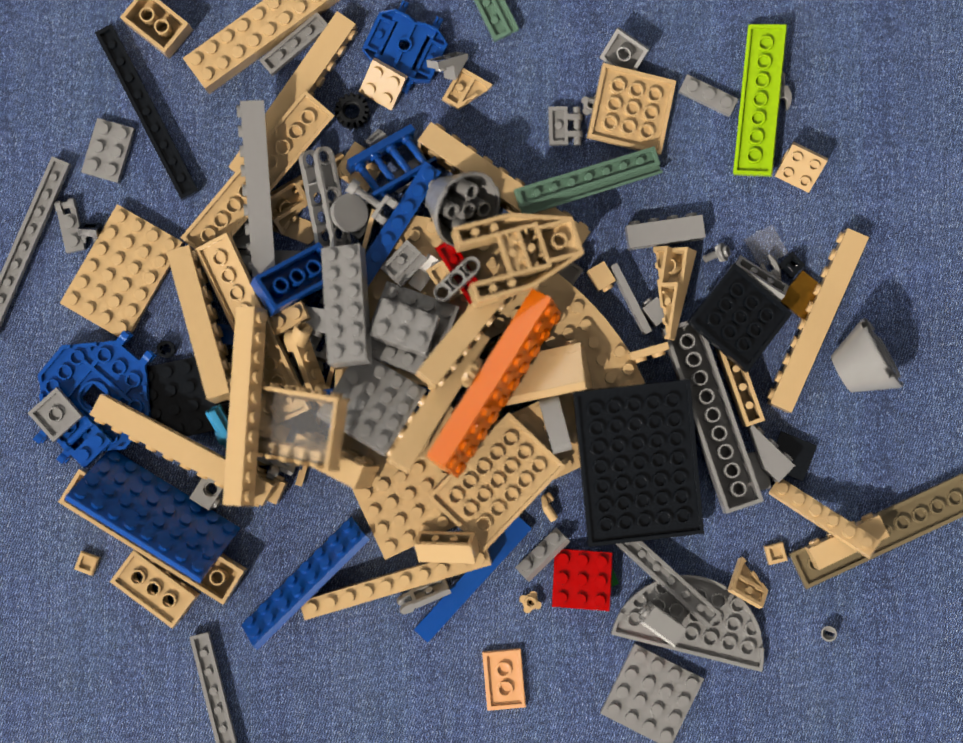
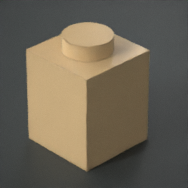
[586,261,616,293]

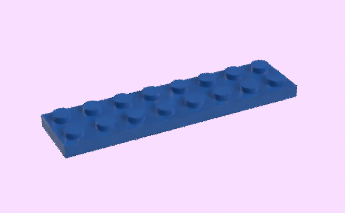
[242,516,370,650]

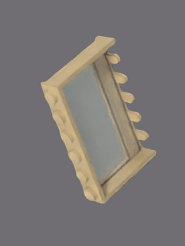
[258,381,350,471]

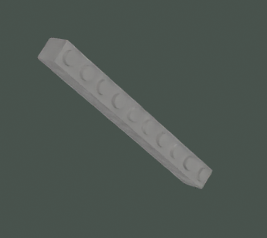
[236,100,275,278]

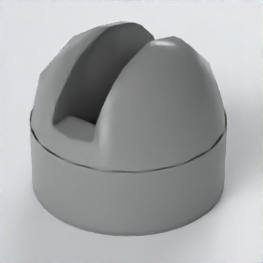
[821,626,837,642]

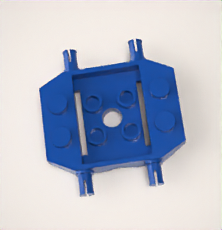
[362,0,448,95]

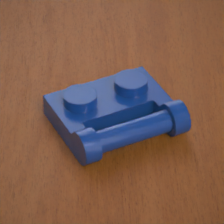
[60,416,113,468]

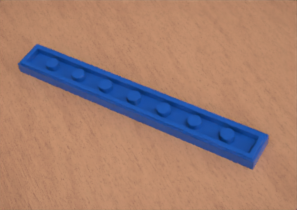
[414,516,532,643]

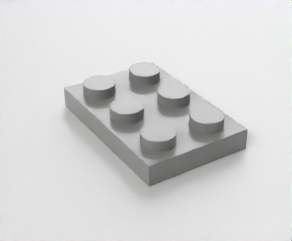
[81,118,135,184]

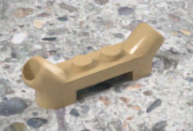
[284,322,330,406]

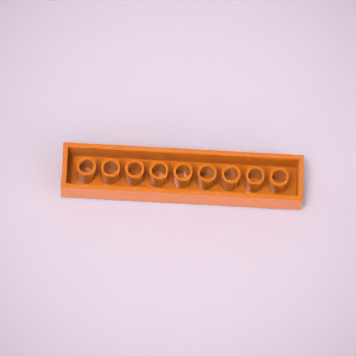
[426,289,561,478]

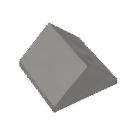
[599,27,650,71]

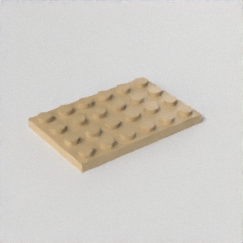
[60,204,184,337]
[428,412,566,552]

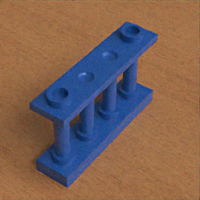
[346,124,437,201]

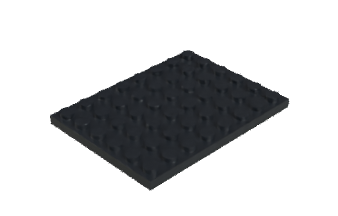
[573,379,704,547]

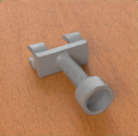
[345,178,399,225]

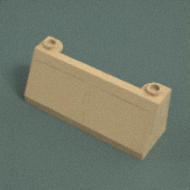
[470,340,593,406]

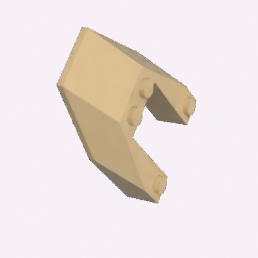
[451,213,584,308]

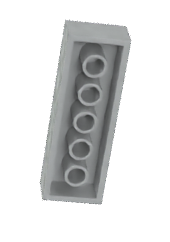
[321,243,372,368]

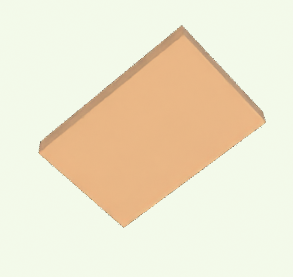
[482,648,526,711]

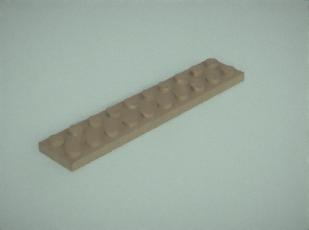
[788,473,963,589]

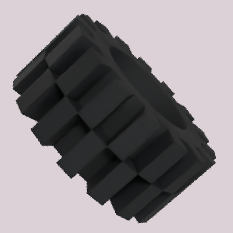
[335,93,370,130]

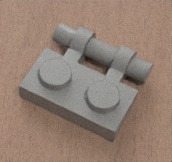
[548,106,583,146]

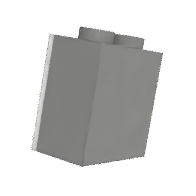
[638,602,687,647]

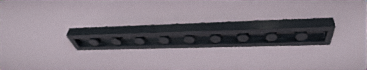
[95,24,199,200]

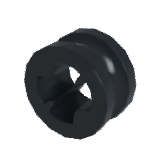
[157,341,176,358]

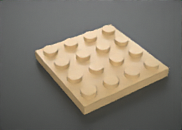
[586,63,676,156]

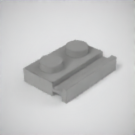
[381,240,428,287]

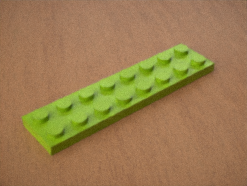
[733,24,787,177]

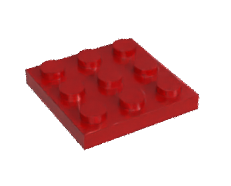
[552,549,613,611]

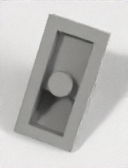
[426,52,468,80]

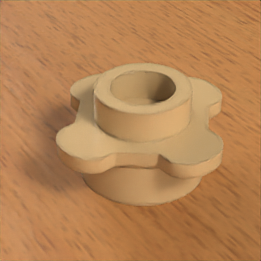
[519,591,542,613]

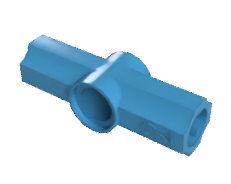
[205,404,228,449]

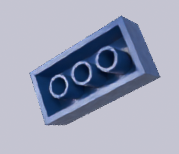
[250,242,323,317]

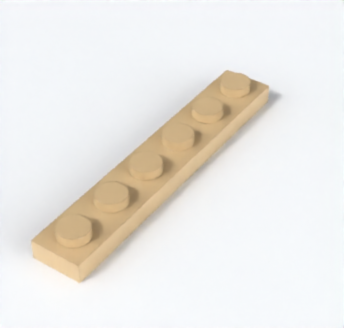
[769,479,881,559]

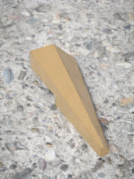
[270,153,344,235]
[653,246,697,341]

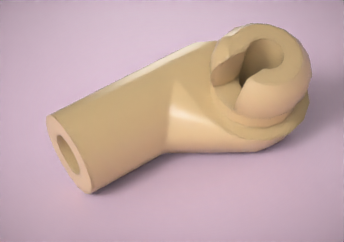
[541,492,558,522]

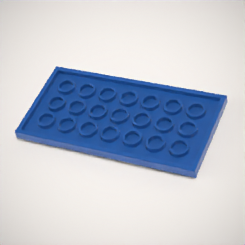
[65,450,241,583]

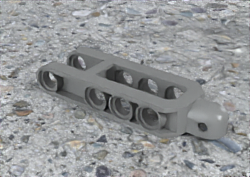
[299,146,351,248]

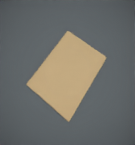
[272,216,325,245]

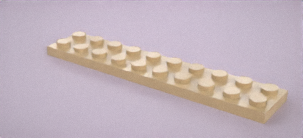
[180,90,335,249]
[195,232,312,425]

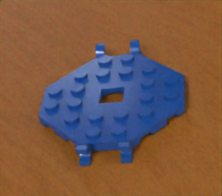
[33,330,157,464]

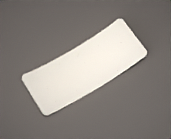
[408,254,440,292]

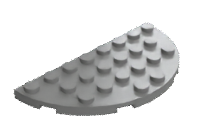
[611,575,764,672]

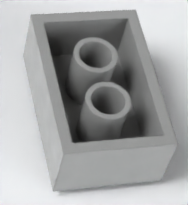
[370,298,441,358]

